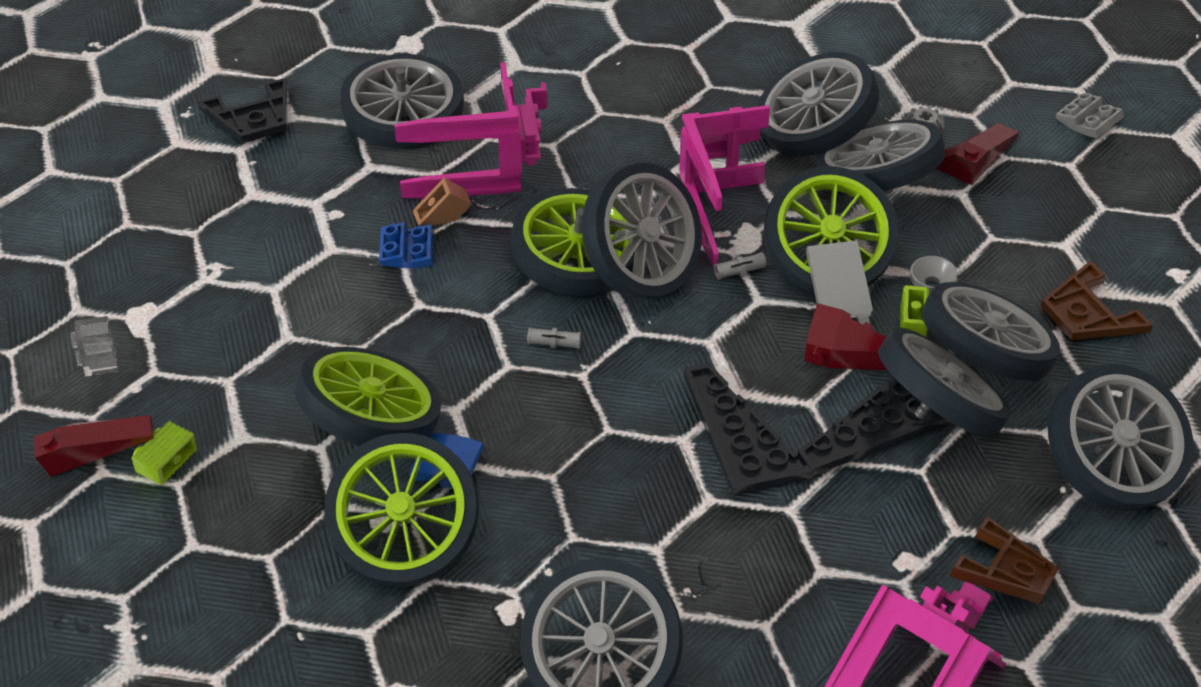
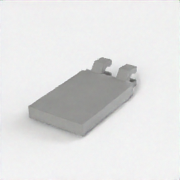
[806,240,873,325]

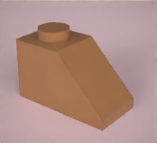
[413,178,472,226]

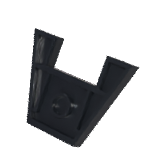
[198,78,287,143]

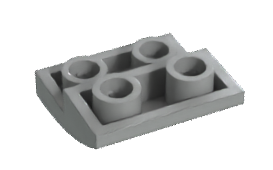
[1055,93,1124,138]

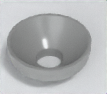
[910,256,958,294]

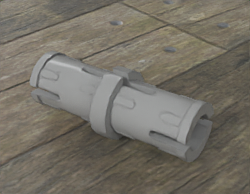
[714,252,767,280]
[527,327,582,349]

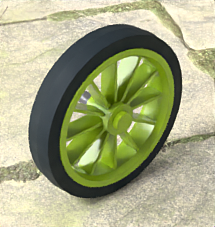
[764,166,899,295]
[511,188,635,296]
[296,347,441,446]
[324,433,479,587]

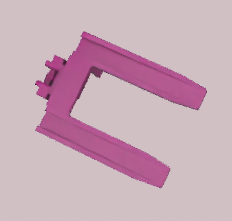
[395,62,548,198]
[679,105,770,267]
[825,582,1007,687]

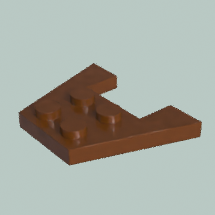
[1041,260,1153,340]
[949,516,1059,604]

